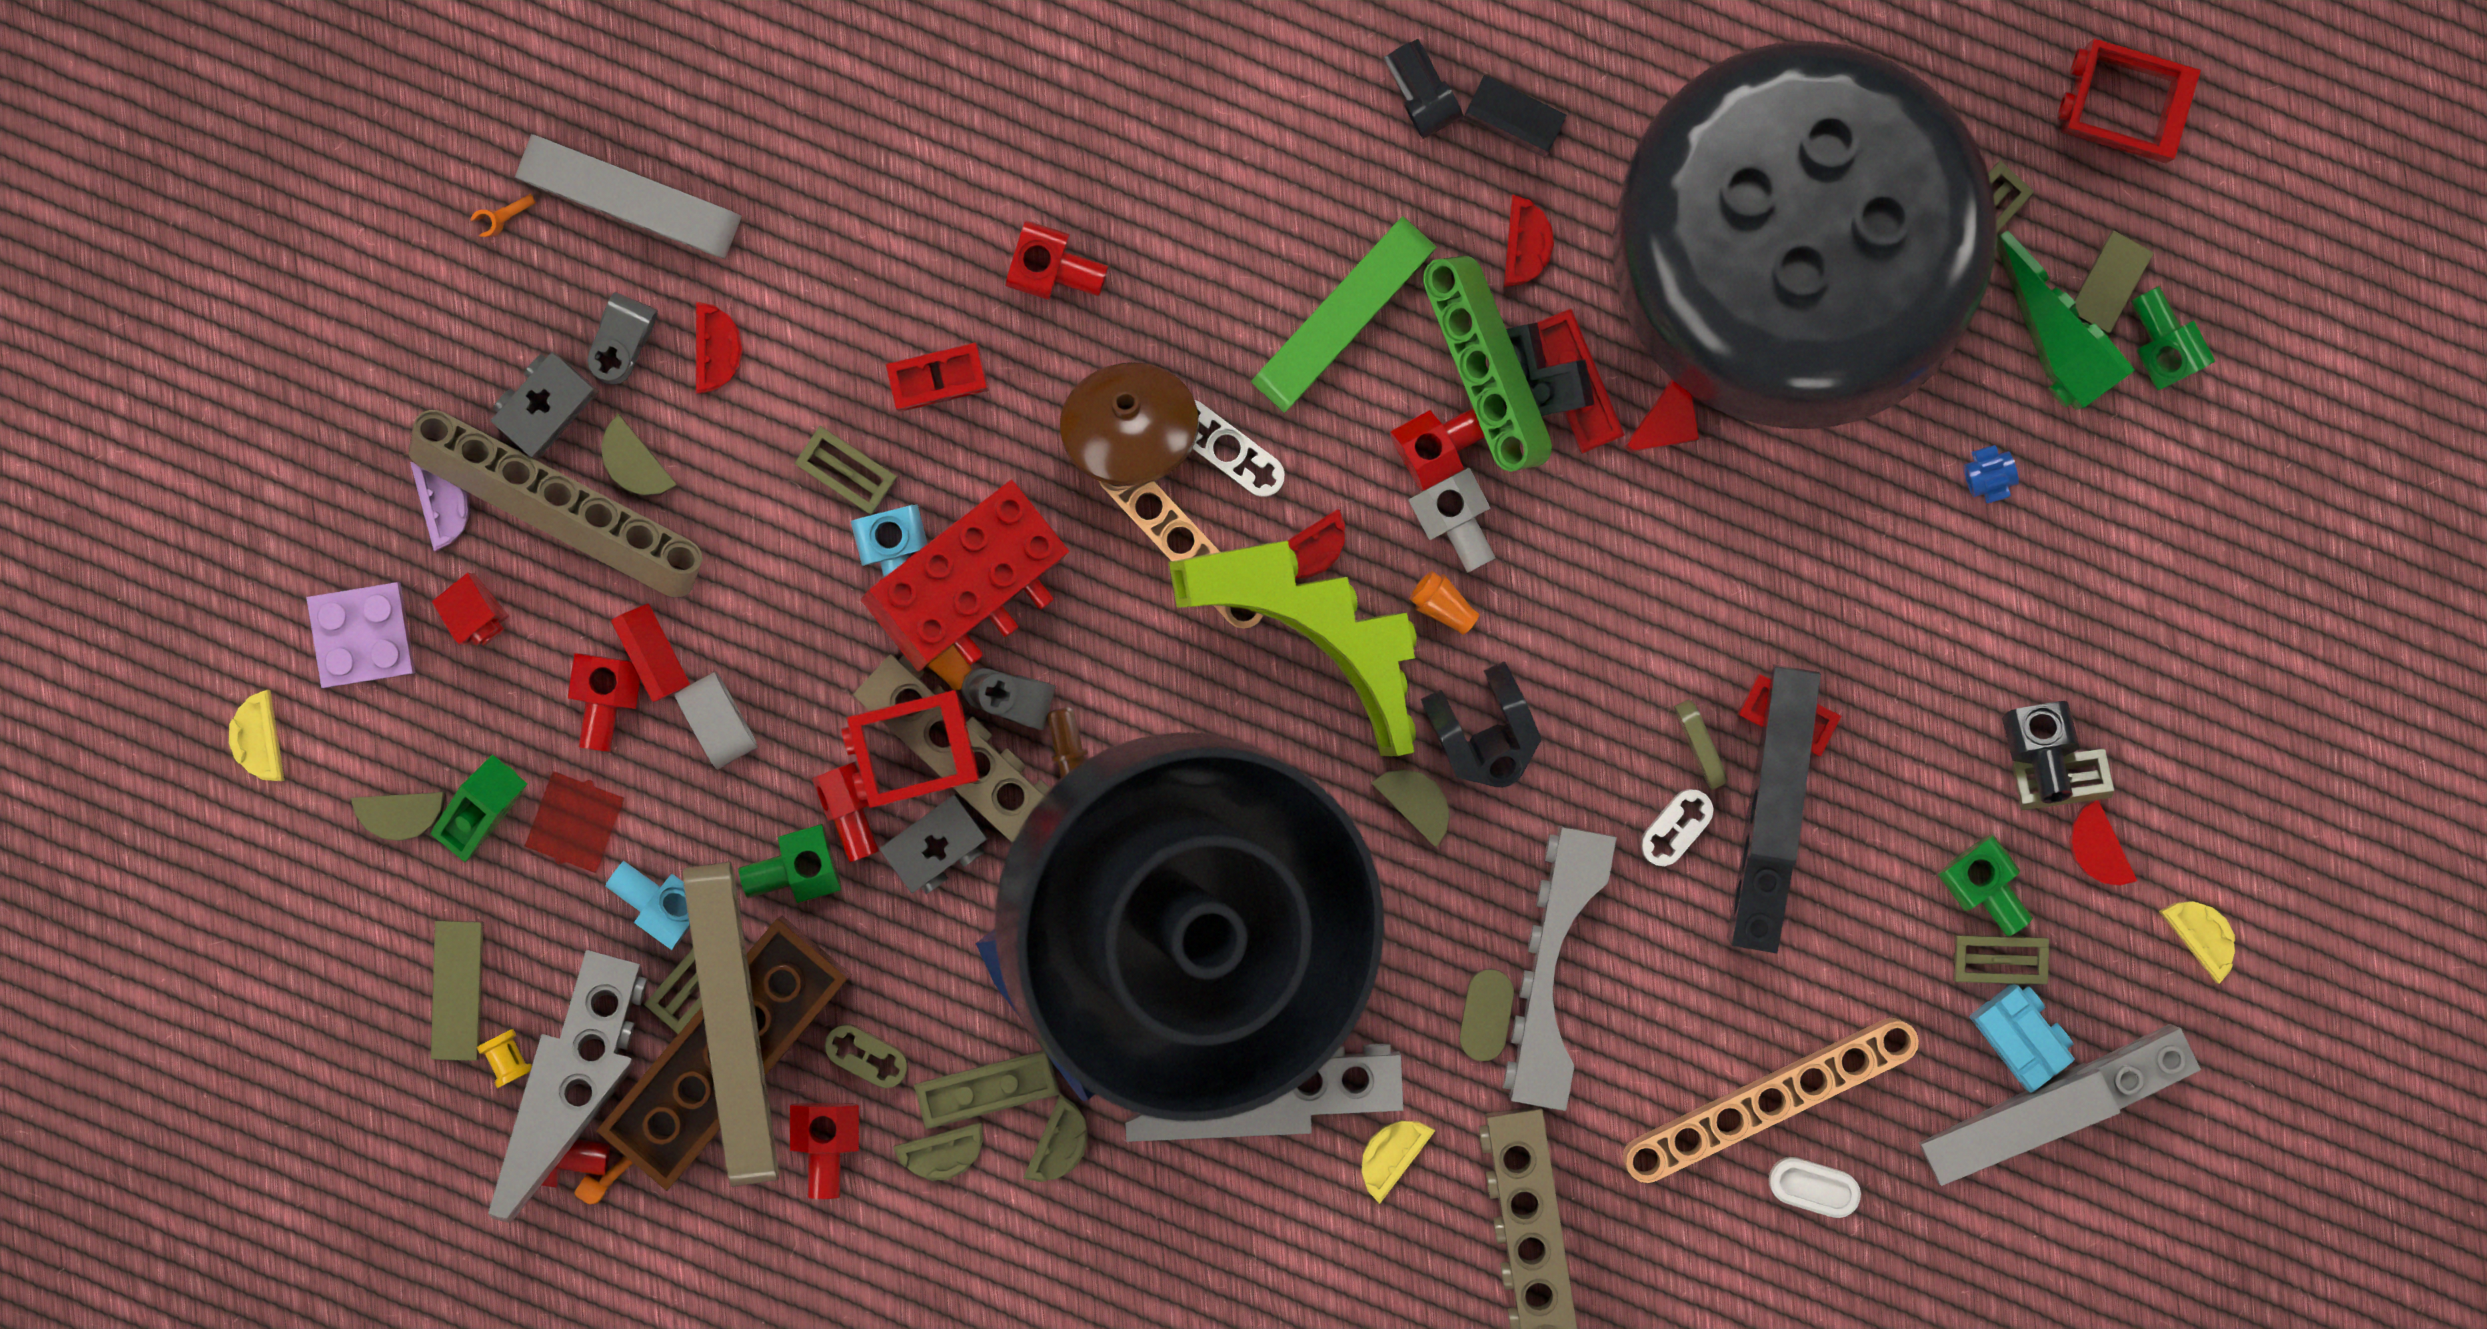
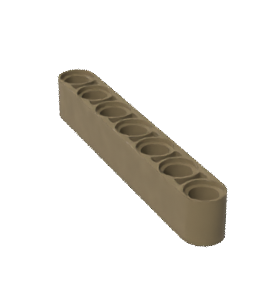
[408,410,702,597]
[683,861,779,1187]

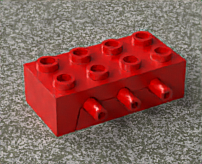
[861,479,1070,672]

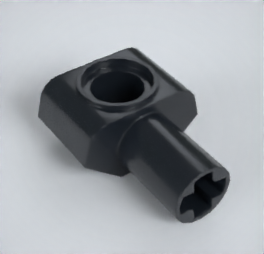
[2002,701,2080,804]

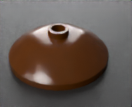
[1060,362,1199,486]

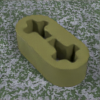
[825,1023,909,1088]

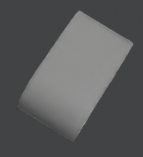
[675,671,758,770]

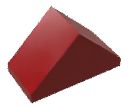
[1624,379,1699,452]

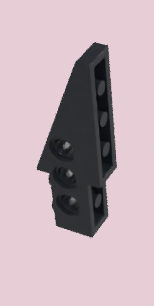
[1727,664,1821,954]

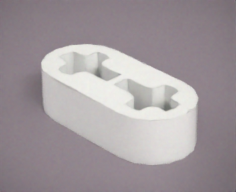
[1640,789,1713,866]

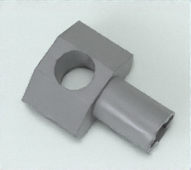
[1408,468,1496,573]

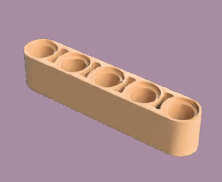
[1099,481,1263,629]

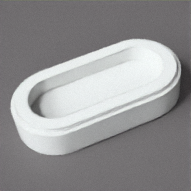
[1769,1157,1861,1218]

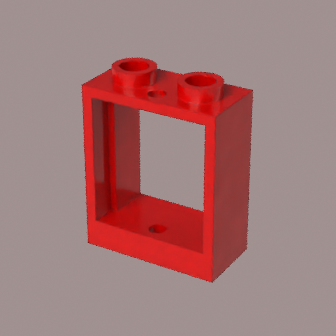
[2057,38,2201,164]
[841,690,981,808]

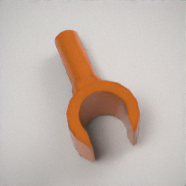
[470,193,536,237]
[574,1156,633,1205]

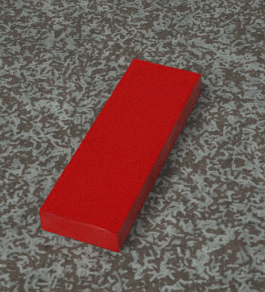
[1537,308,1625,454]

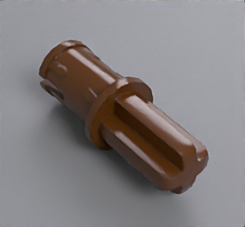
[1047,707,1088,778]

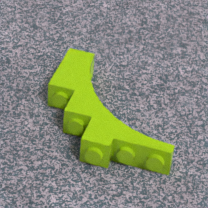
[1169,541,1417,756]

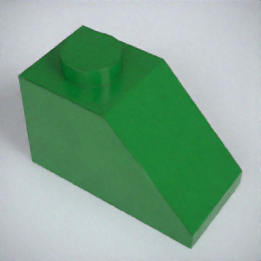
[430,754,528,863]

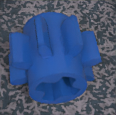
[1963,445,2019,504]

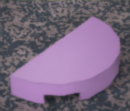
[410,462,470,551]

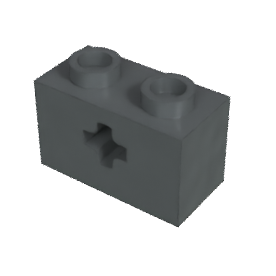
[490,352,599,460]
[879,793,989,894]

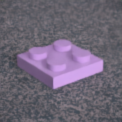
[306,582,416,688]

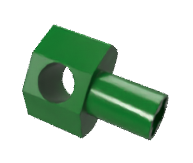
[2131,286,2216,391]
[738,824,842,903]
[1937,833,2033,937]

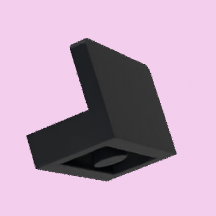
[1463,75,1567,158]

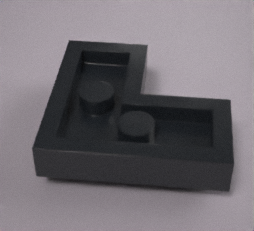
[1503,323,1595,416]

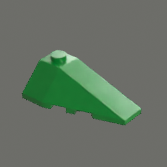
[1996,230,2135,410]

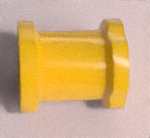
[476,1029,532,1088]

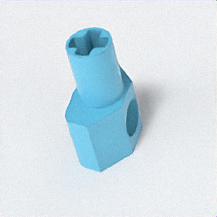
[851,504,928,577]
[605,861,690,950]

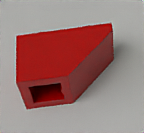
[432,573,509,646]

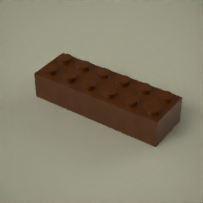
[596,915,852,1191]

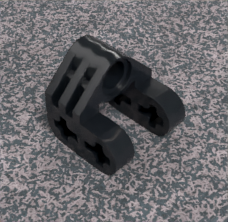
[1420,661,1542,788]

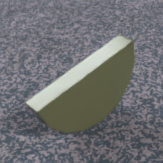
[601,414,678,495]
[1371,769,1450,847]
[351,792,445,841]
[1023,1093,1088,1182]
[893,1121,984,1181]

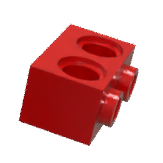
[885,342,990,412]

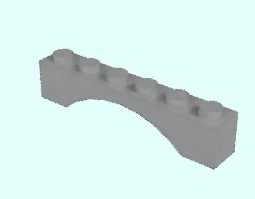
[1503,826,1617,1111]

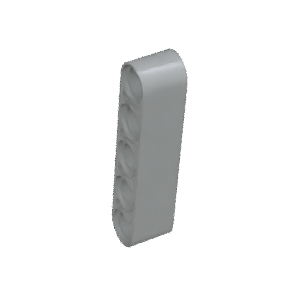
[514,134,742,259]

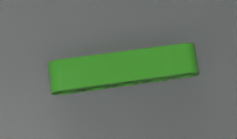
[1251,216,1437,413]
[1423,256,1552,472]

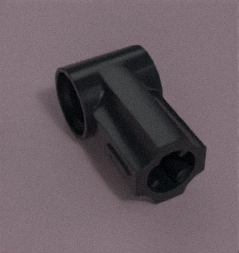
[1383,39,1464,139]

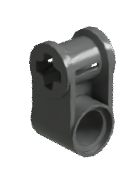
[587,292,658,385]
[962,668,1056,730]

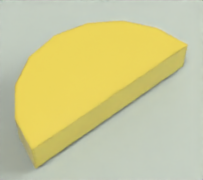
[229,690,285,781]
[2159,901,2235,984]
[1362,1120,1435,1204]

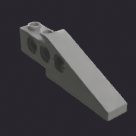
[488,950,648,1223]
[1919,1024,2201,1186]
[1126,1044,1403,1142]

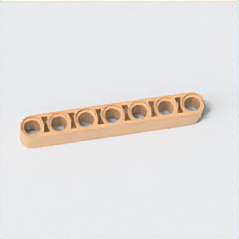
[1623,1018,1919,1183]

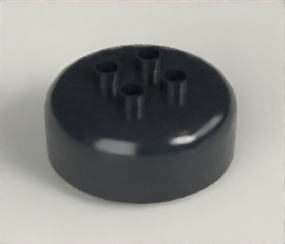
[1613,41,1997,429]
[995,732,1384,1121]

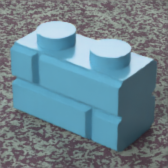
[1969,984,2075,1093]

